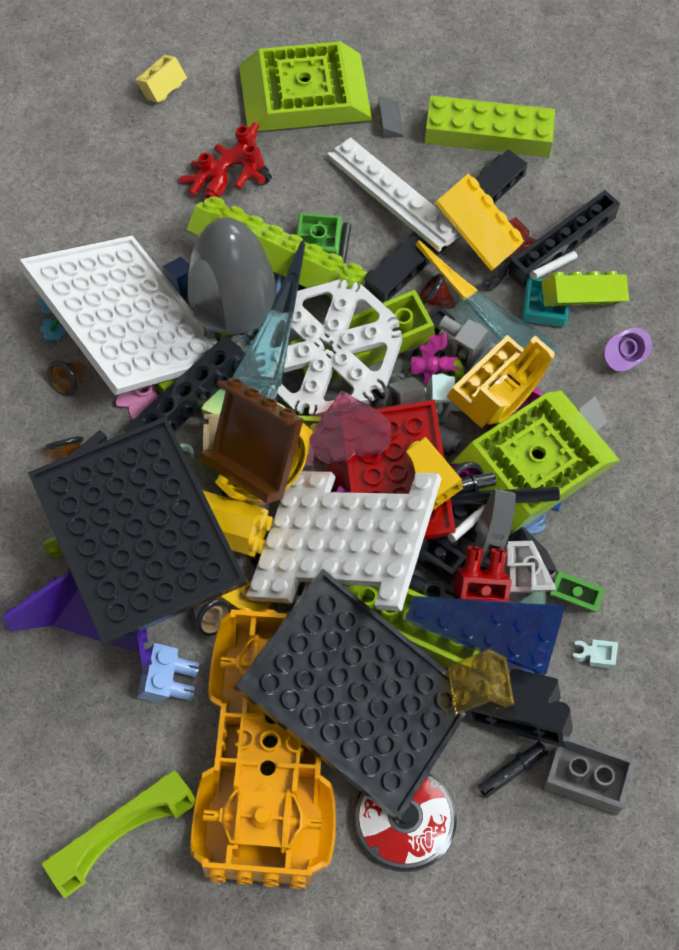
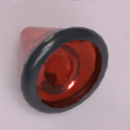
[419,273,456,309]

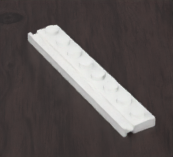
[327,138,462,252]

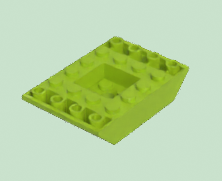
[239,41,372,131]
[451,391,620,536]

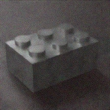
[543,737,636,815]

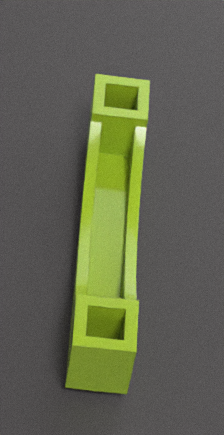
[42,770,195,899]

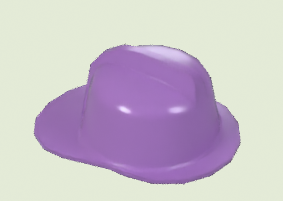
[604,327,652,372]

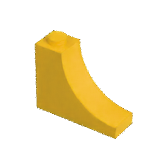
[406,437,463,511]

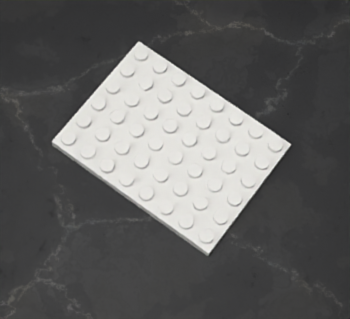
[18,236,217,395]

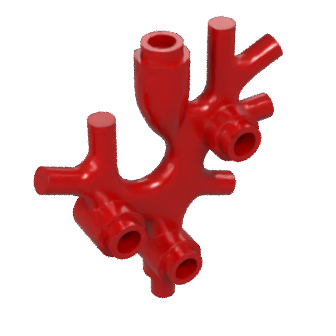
[180,122,265,199]

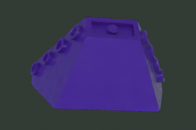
[1,569,152,675]

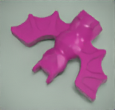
[411,332,458,385]

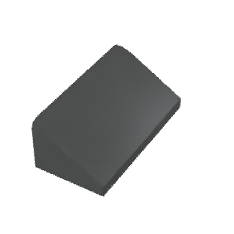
[378,96,403,138]

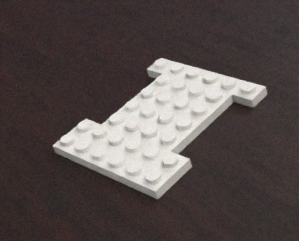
[246,471,442,611]

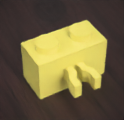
[135,55,187,103]

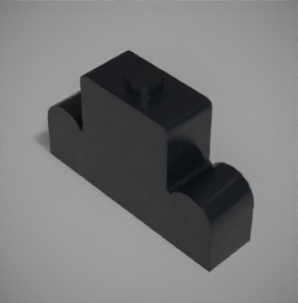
[466,669,573,748]

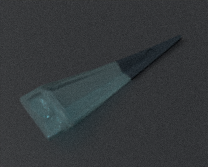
[233,240,305,400]

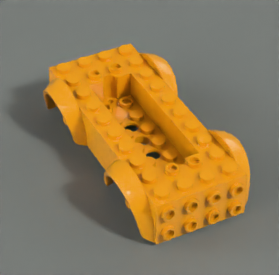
[190,608,336,889]

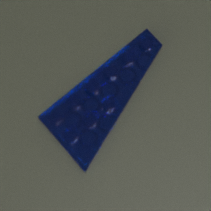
[404,596,565,675]

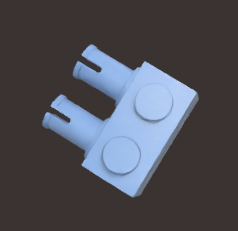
[137,643,199,704]

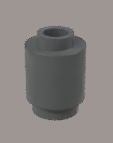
[439,425,461,455]

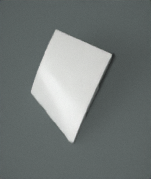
[503,541,556,594]

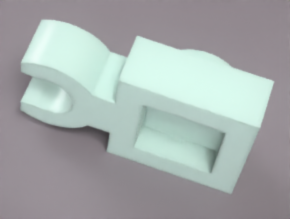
[573,640,618,669]

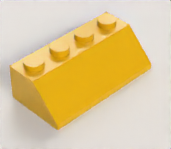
[435,173,524,271]

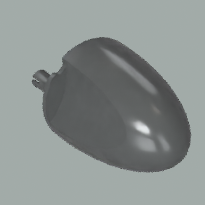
[187,217,277,339]

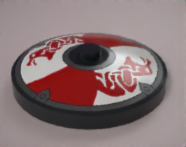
[353,773,457,872]

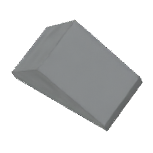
[568,391,608,432]

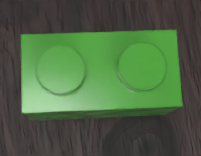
[547,571,605,612]

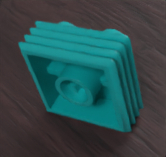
[522,277,570,327]

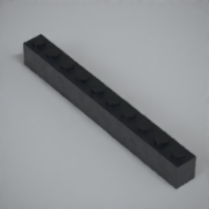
[365,149,528,303]

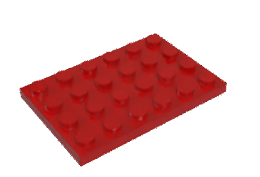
[341,400,456,540]

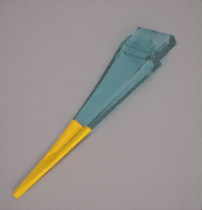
[416,240,559,355]

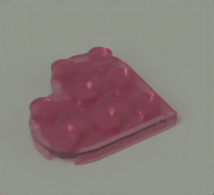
[310,391,392,464]

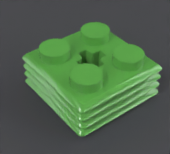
[296,213,342,255]

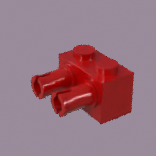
[453,546,512,604]

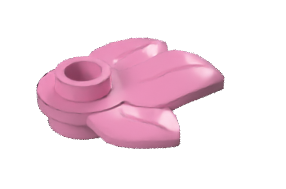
[116,384,160,420]

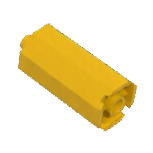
[203,491,273,557]

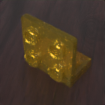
[448,649,514,714]

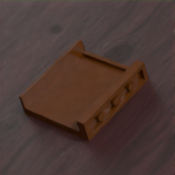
[199,378,304,503]

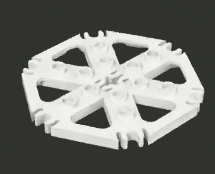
[255,280,403,417]

